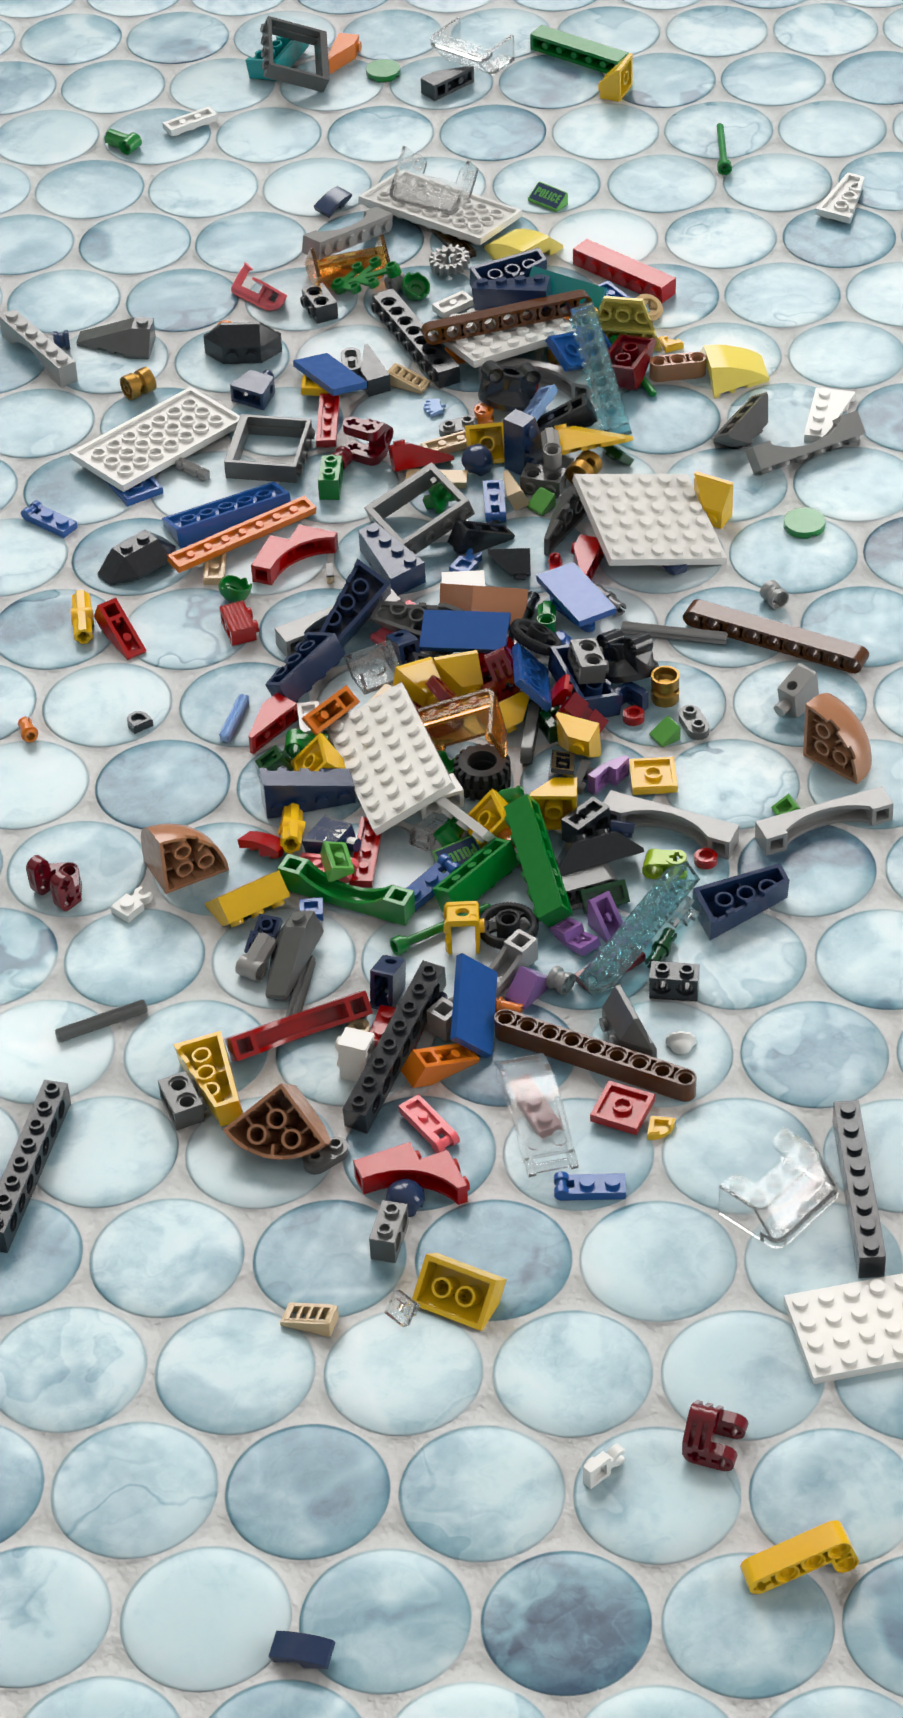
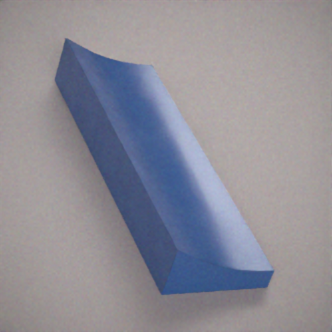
[162,482,291,549]

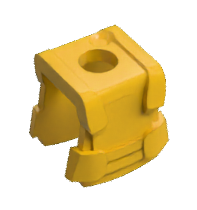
[443,901,485,955]

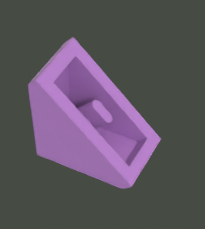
[588,891,628,944]
[505,966,549,1010]

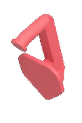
[231,262,287,311]

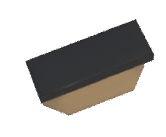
[325,563,334,584]

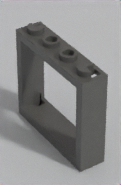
[260,16,330,92]
[224,414,315,483]
[364,462,475,554]

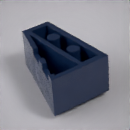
[503,409,543,475]

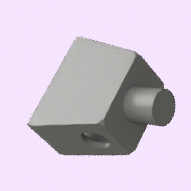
[773,663,819,717]

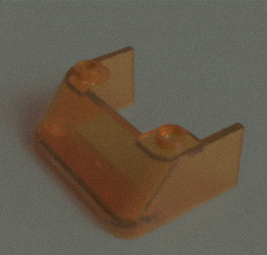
[305,234,390,289]
[417,688,507,758]

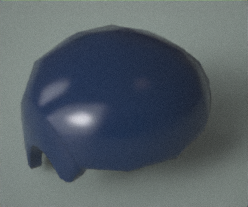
[461,444,494,476]
[386,1179,425,1217]

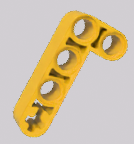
[740,1520,859,1594]

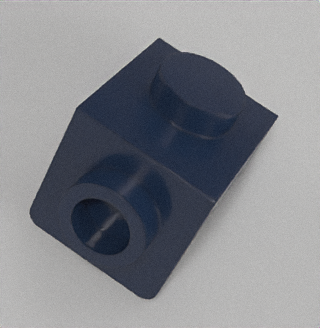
[615,682,648,711]

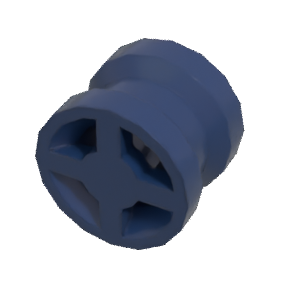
[53,330,70,350]

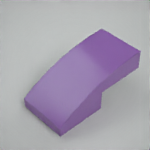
[588,755,629,795]
[550,917,601,957]

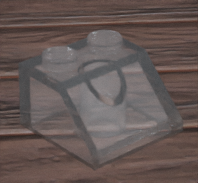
[344,640,400,695]

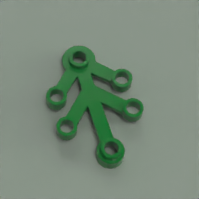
[330,256,402,294]

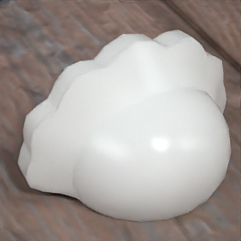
[665,1031,697,1055]

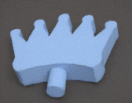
[423,398,446,417]

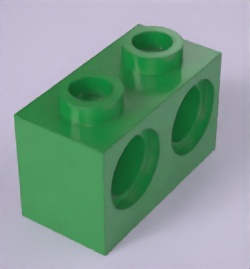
[318,455,343,500]

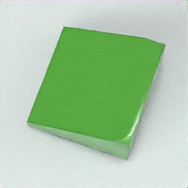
[527,487,556,516]
[649,716,681,747]
[771,793,801,815]

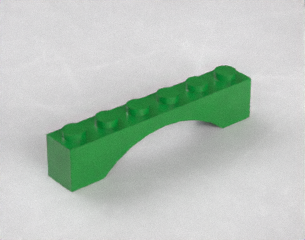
[277,854,415,926]

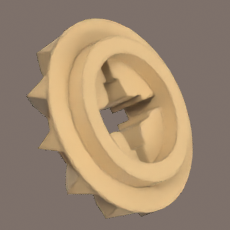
[637,294,663,323]

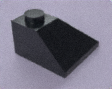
[488,548,531,580]

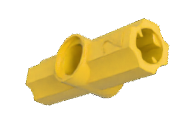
[71,590,94,644]
[278,803,306,854]

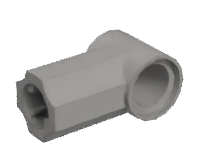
[540,427,562,470]
[235,932,278,982]

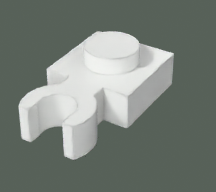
[111,886,153,923]
[583,1443,625,1489]

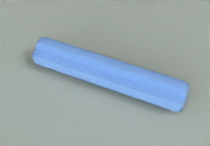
[219,694,250,743]

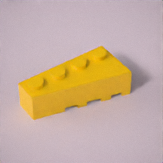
[173,1031,243,1127]

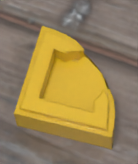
[658,336,684,353]
[647,1116,676,1140]

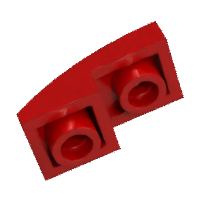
[550,674,573,708]
[237,831,284,859]

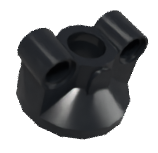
[478,360,541,412]
[596,628,659,683]

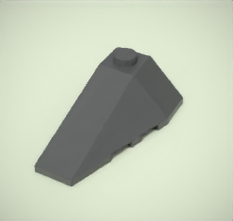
[76,317,156,359]
[544,485,587,556]
[370,601,465,656]

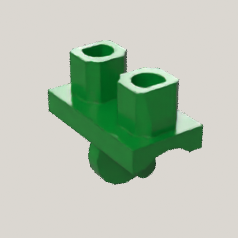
[422,475,455,514]

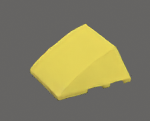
[484,229,563,260]
[591,296,662,352]
[700,345,769,399]

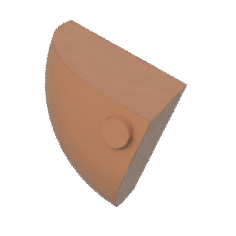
[440,583,528,632]
[803,693,872,784]
[141,823,229,894]
[223,1083,331,1160]

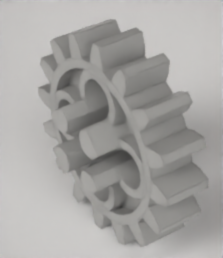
[429,244,470,276]

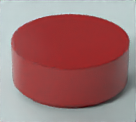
[622,706,645,726]
[694,848,717,870]

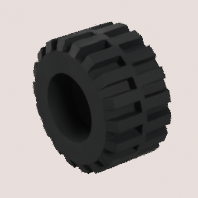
[454,744,511,801]

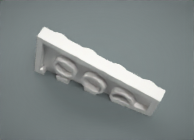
[816,173,864,224]
[804,388,856,442]

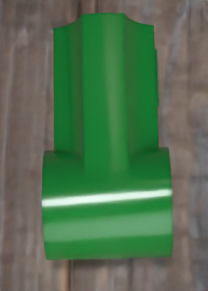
[104,128,142,155]
[537,601,556,633]
[284,728,329,758]
[433,817,465,847]

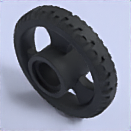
[509,619,562,656]
[479,902,539,950]

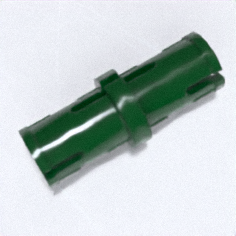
[645,927,677,969]

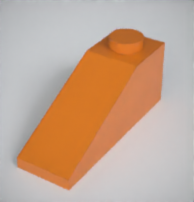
[328,33,362,75]
[301,685,360,736]
[400,1043,480,1088]

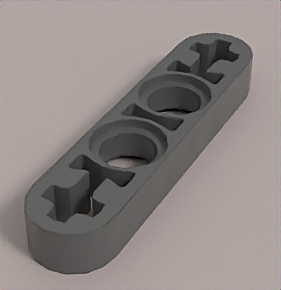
[520,700,541,764]

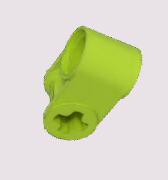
[642,848,688,881]

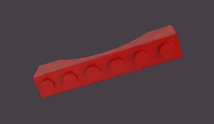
[224,990,373,1062]

